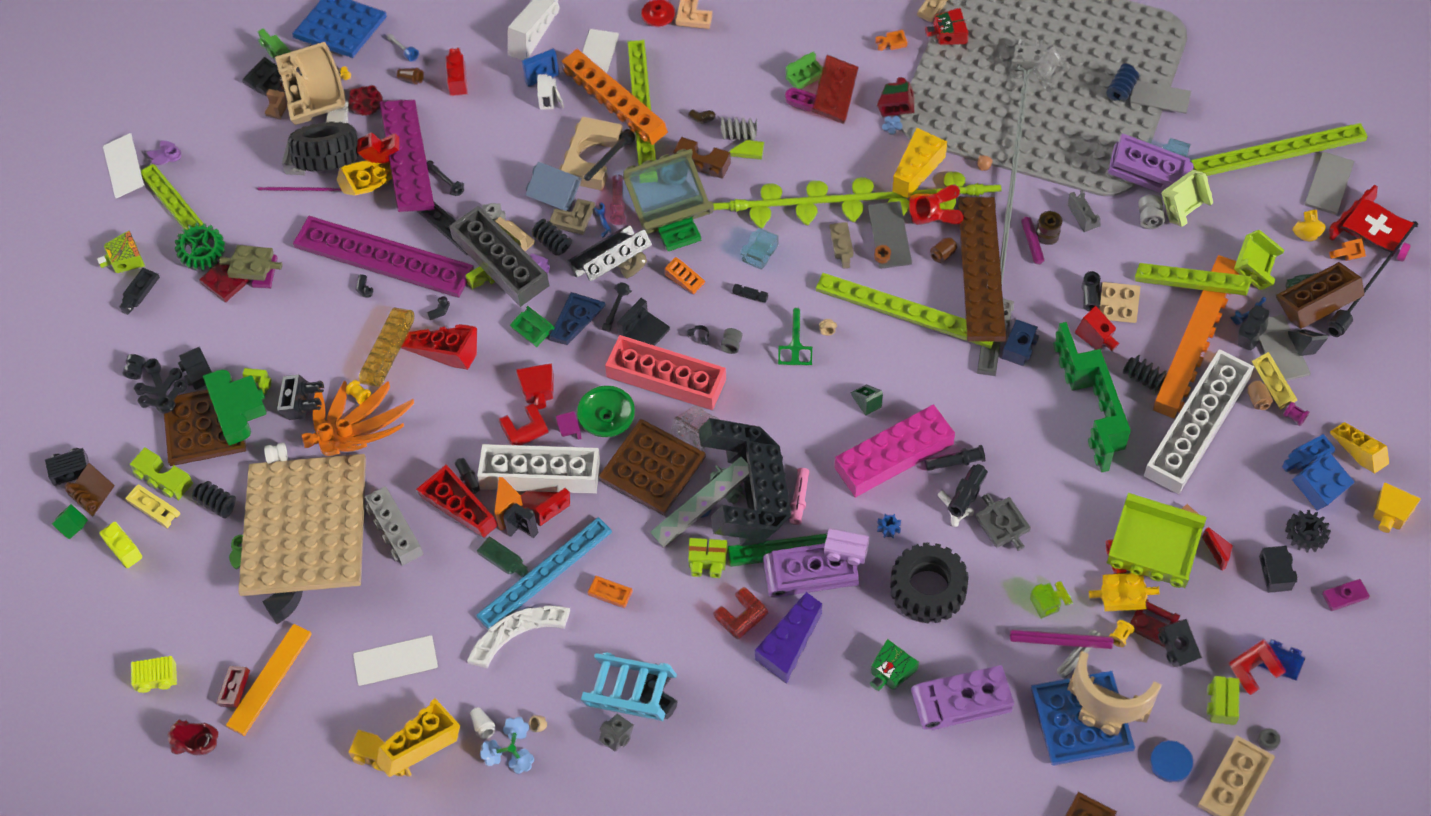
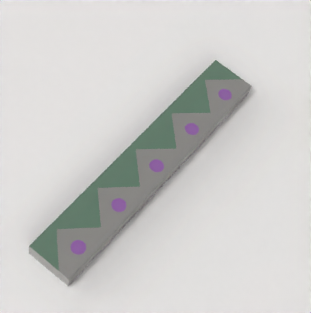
[651,457,750,548]

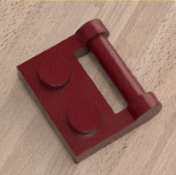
[1130,599,1181,648]

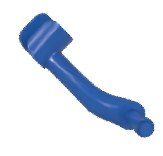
[594,203,612,238]
[1230,297,1266,325]

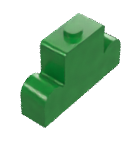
[203,369,267,446]

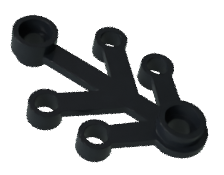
[134,358,187,414]

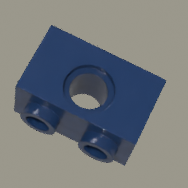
[1002,319,1039,366]

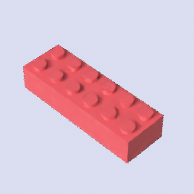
[605,335,726,410]

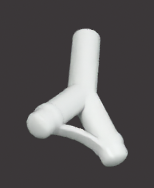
[937,490,974,527]

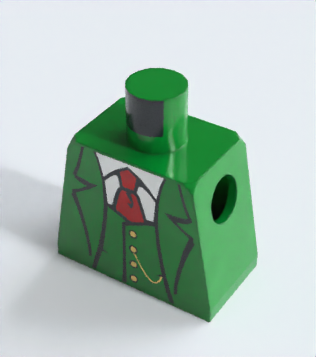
[870,639,919,691]

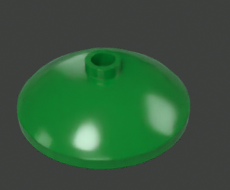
[577,386,635,437]

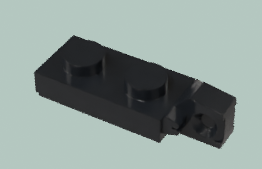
[119,268,160,315]

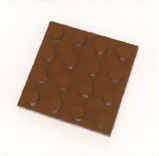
[164,389,247,466]
[598,419,706,516]

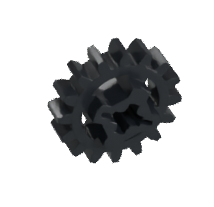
[1285,510,1331,553]

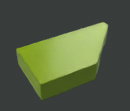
[729,140,764,160]

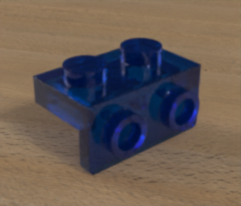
[1258,639,1306,681]

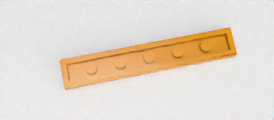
[226,623,312,736]

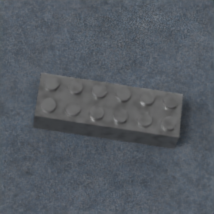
[449,205,550,307]

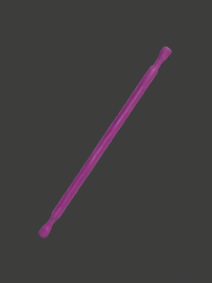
[258,187,342,191]

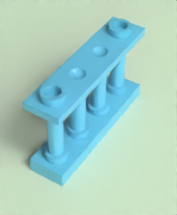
[581,652,677,721]

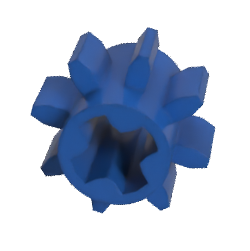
[877,513,901,539]

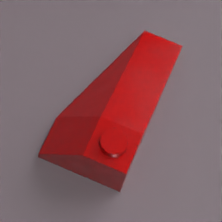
[400,324,477,370]

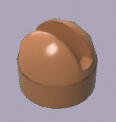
[977,155,993,171]

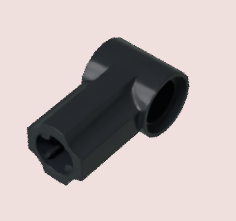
[1081,271,1101,311]

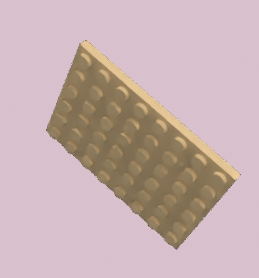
[238,454,366,596]

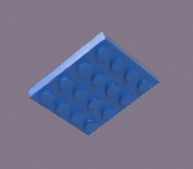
[292,0,387,58]
[1031,671,1135,766]

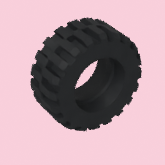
[288,122,359,172]
[890,542,969,624]

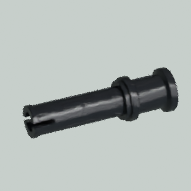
[925,445,986,471]

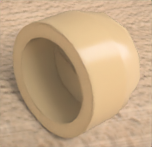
[529,715,547,732]

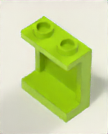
[1234,230,1284,290]

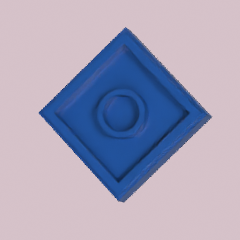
[522,48,559,87]

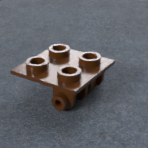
[65,463,115,517]

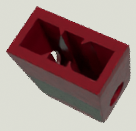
[877,77,914,117]

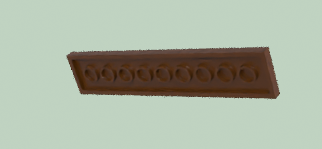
[958,197,1006,341]

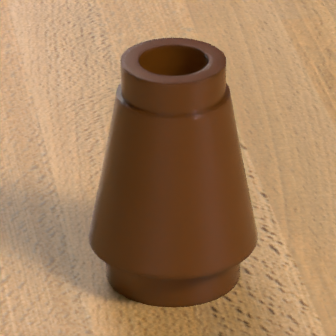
[397,67,424,85]

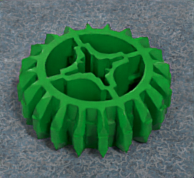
[175,222,225,271]

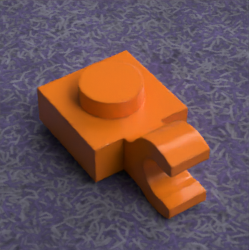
[1329,238,1366,261]

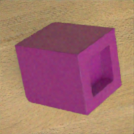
[556,411,582,440]

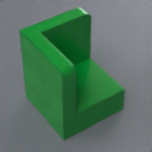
[52,504,88,539]

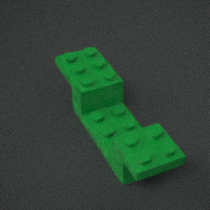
[1053,322,1131,472]

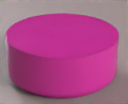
[1397,242,1411,262]

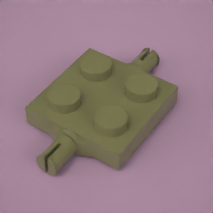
[219,245,282,281]

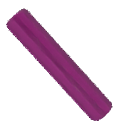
[1021,216,1045,265]

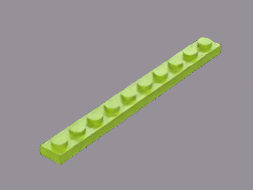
[628,40,658,184]
[1191,123,1368,176]
[816,272,994,349]

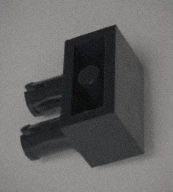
[277,374,324,420]

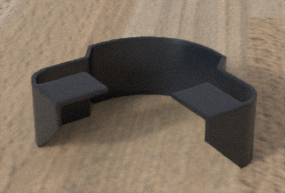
[687,325,709,345]

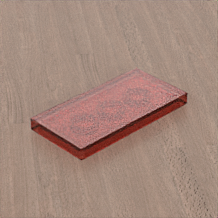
[811,54,859,124]

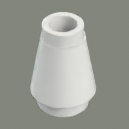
[470,707,495,739]

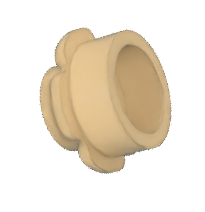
[819,319,837,336]

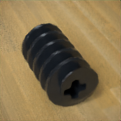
[532,218,572,256]
[1122,354,1167,393]
[192,481,236,519]

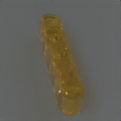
[359,307,415,387]

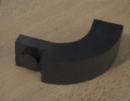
[262,591,303,624]

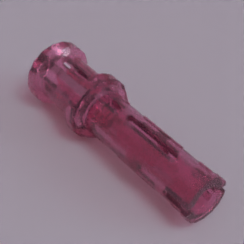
[610,174,626,225]

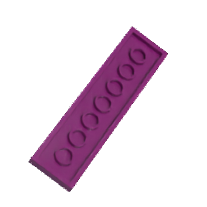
[380,100,434,212]

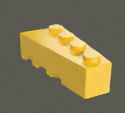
[892,128,947,199]

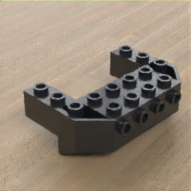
[698,418,791,546]

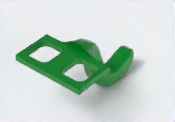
[778,307,813,365]

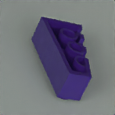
[755,592,822,684]

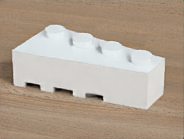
[508,0,559,60]

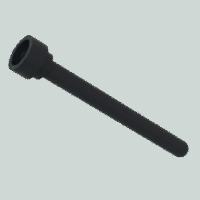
[584,129,635,181]

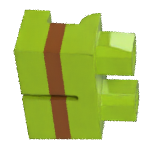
[688,538,728,578]

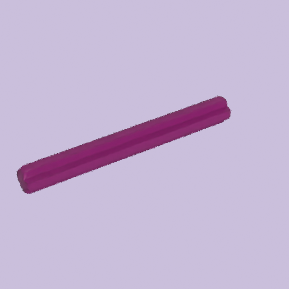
[1010,630,1113,649]

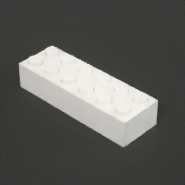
[477,444,600,494]

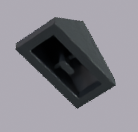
[1288,329,1328,356]

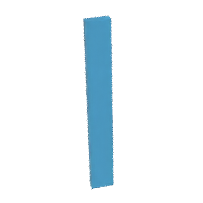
[476,517,612,630]

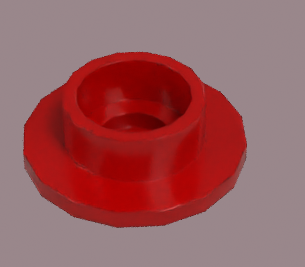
[641,0,675,27]

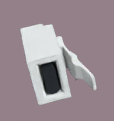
[538,74,564,110]

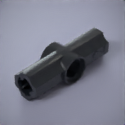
[948,464,988,517]

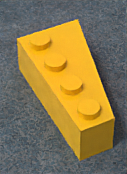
[377,698,460,777]

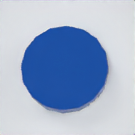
[1150,740,1193,783]

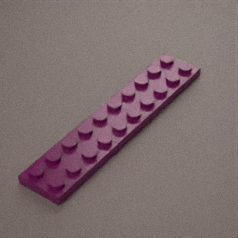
[293,216,474,298]

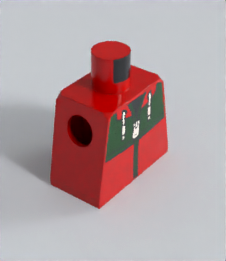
[925,8,969,45]

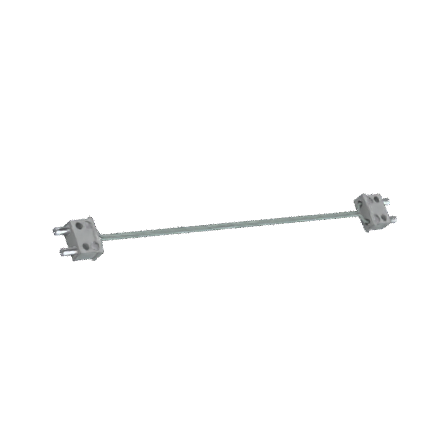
[1000,39,1044,331]

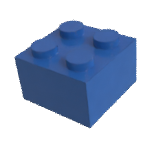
[1292,452,1355,511]

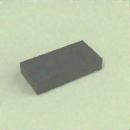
[977,341,1001,376]

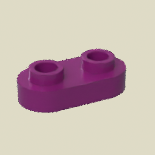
[785,88,819,111]

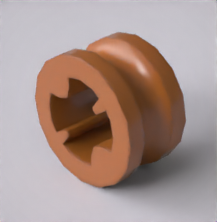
[874,245,891,264]

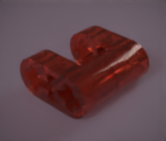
[713,587,769,640]

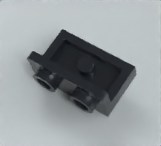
[504,503,539,538]

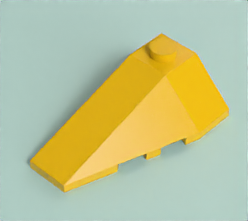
[336,160,392,196]

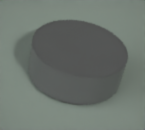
[1258,728,1281,751]

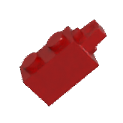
[446,48,468,96]

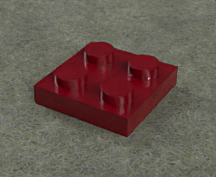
[199,256,252,303]

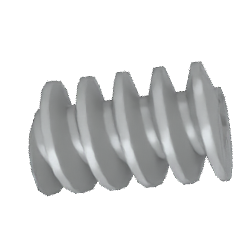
[721,117,757,140]

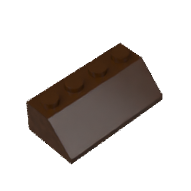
[1276,262,1365,329]

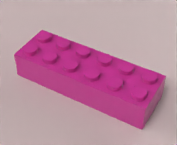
[834,404,955,497]

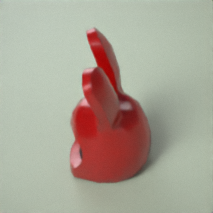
[909,184,964,225]

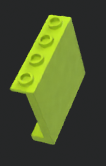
[1106,493,1207,588]

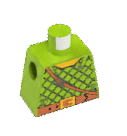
[97,230,145,273]

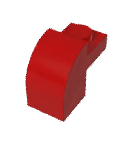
[357,132,399,163]

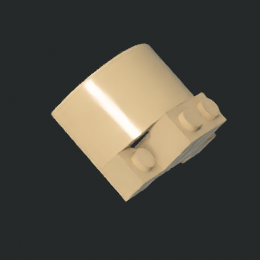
[275,42,345,125]
[1067,651,1162,736]

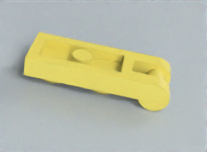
[125,484,180,529]

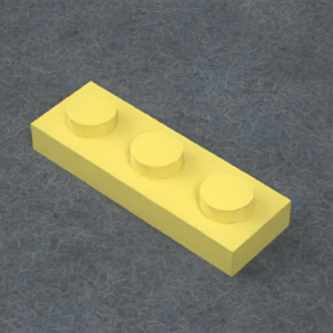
[1252,352,1298,410]

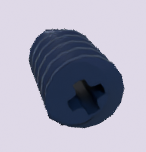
[1106,63,1140,101]

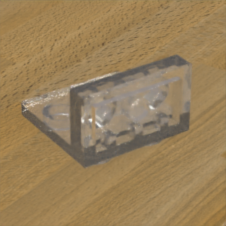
[669,405,718,452]

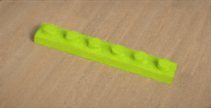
[1135,263,1251,296]

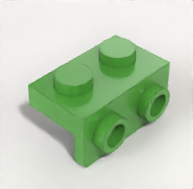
[257,28,291,60]
[786,52,826,89]

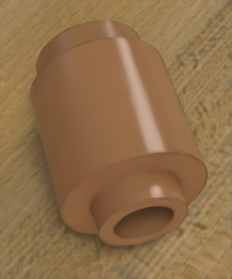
[1247,381,1273,410]

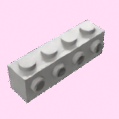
[364,486,423,566]

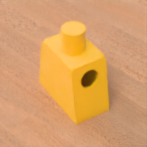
[1373,483,1421,533]

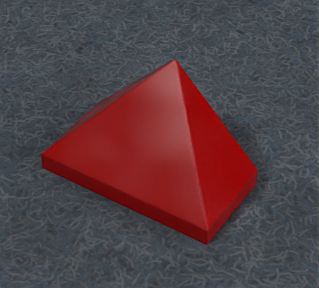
[1202,527,1233,570]

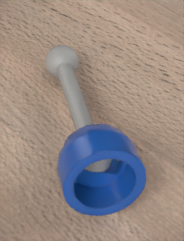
[387,34,419,62]

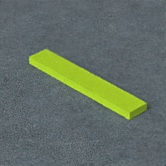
[141,164,203,230]

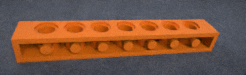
[562,49,668,145]

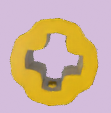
[346,380,371,404]
[1109,620,1134,647]

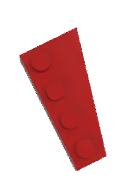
[416,465,498,538]

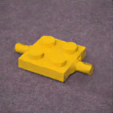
[1089,573,1160,611]

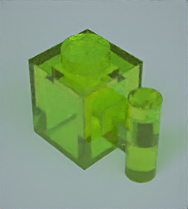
[1030,581,1073,619]

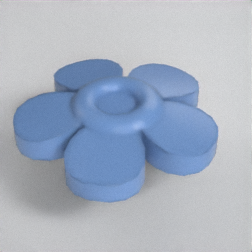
[882,116,903,135]

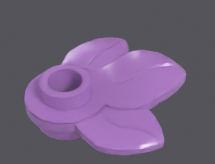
[147,140,182,165]

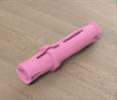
[789,468,810,525]

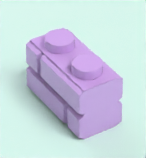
[824,528,869,566]

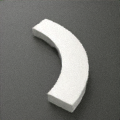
[467,606,570,668]

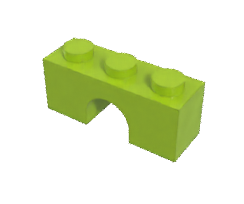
[130,447,193,501]

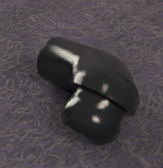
[356,274,374,298]
[427,296,450,321]

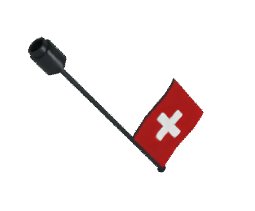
[1327,198,1418,337]

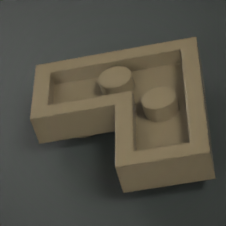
[550,198,595,235]

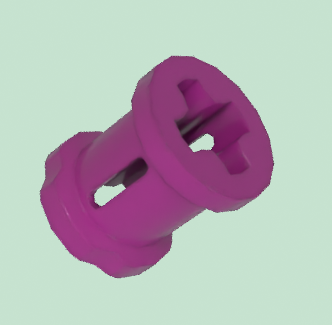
[1283,401,1310,426]

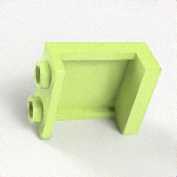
[1161,170,1213,227]

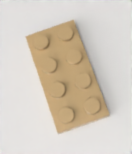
[1197,735,1275,816]

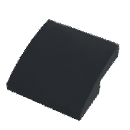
[242,56,282,96]

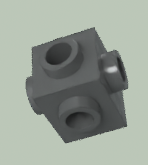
[599,713,634,752]

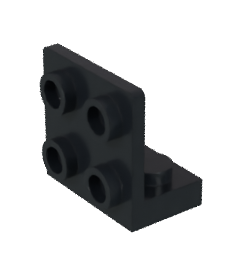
[617,298,670,346]

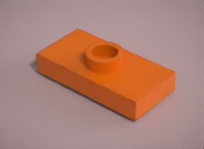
[587,575,633,609]

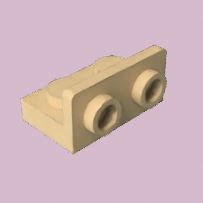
[495,217,535,251]

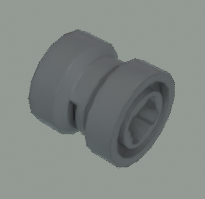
[720,328,743,354]

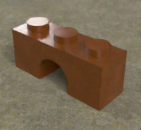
[673,137,731,179]

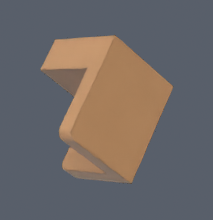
[265,89,288,119]

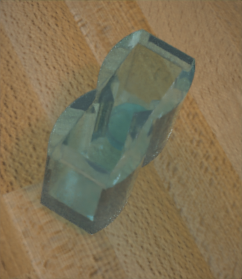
[741,228,779,270]

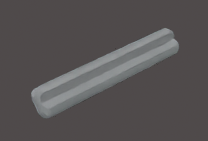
[1057,629,1101,679]

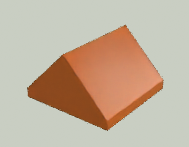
[495,477,523,530]

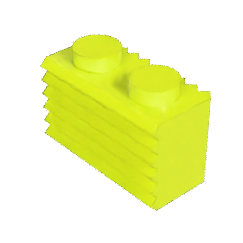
[99,522,142,568]
[131,656,177,693]

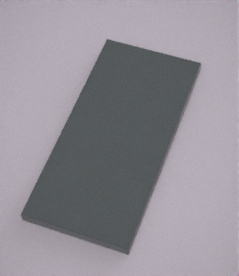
[868,201,912,269]

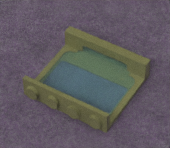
[623,149,714,235]

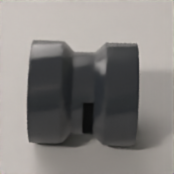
[122,354,146,380]

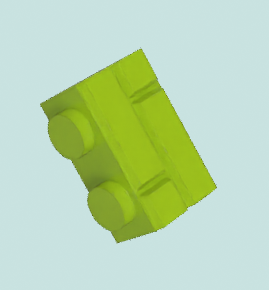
[1207,676,1239,725]

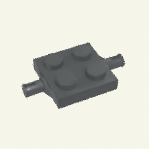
[975,493,1031,551]

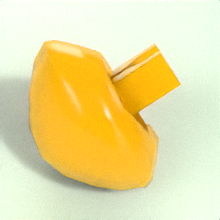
[1293,210,1326,242]

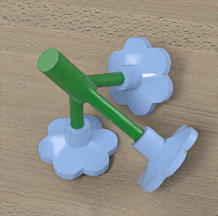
[480,717,534,774]

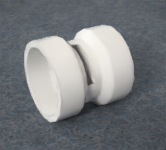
[264,442,288,464]

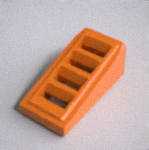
[664,257,705,295]

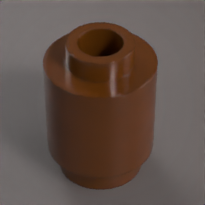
[930,237,957,263]

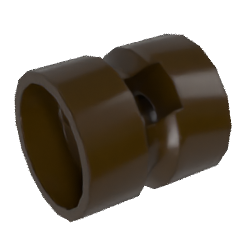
[1036,211,1062,245]

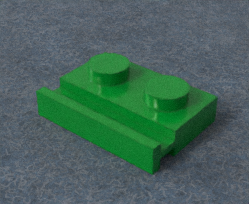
[658,217,702,252]
[510,305,555,348]

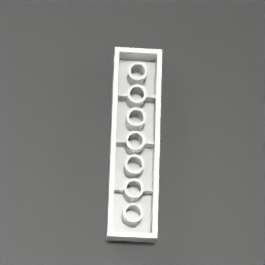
[1144,349,1254,494]

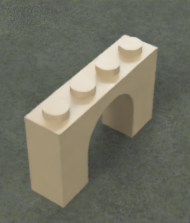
[559,116,623,191]

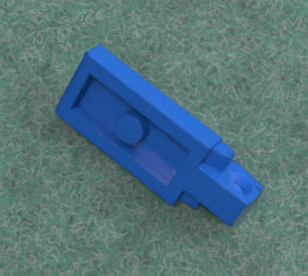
[1282,434,1336,472]

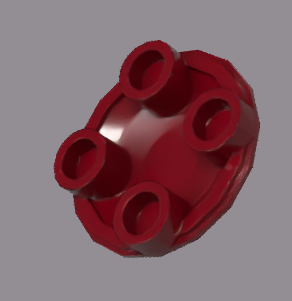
[348,85,383,115]

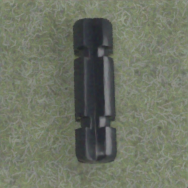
[732,284,768,303]

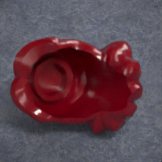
[167,719,219,755]

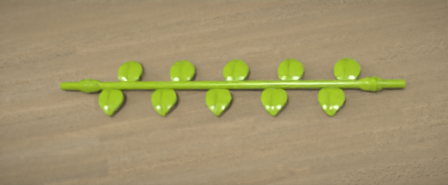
[713,171,1002,228]

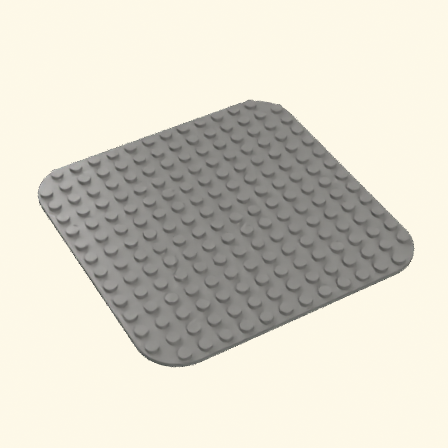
[899,0,1187,196]

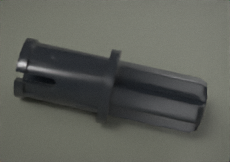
[455,458,480,494]

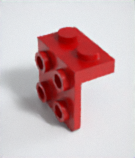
[521,488,570,526]

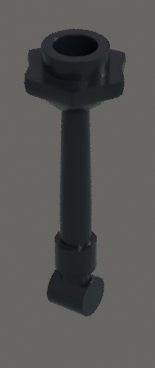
[427,160,464,196]
[602,282,632,332]

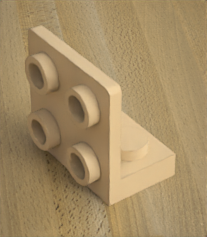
[1099,282,1141,323]

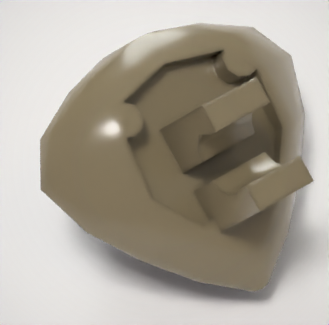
[618,252,647,279]

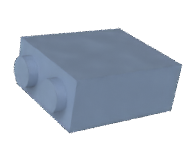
[526,161,582,212]

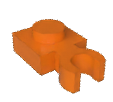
[875,30,908,51]

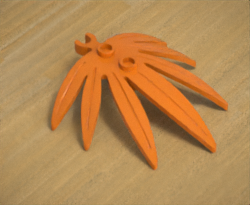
[302,381,414,456]

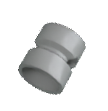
[1138,195,1165,229]

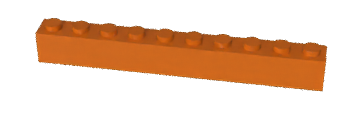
[1153,255,1239,419]

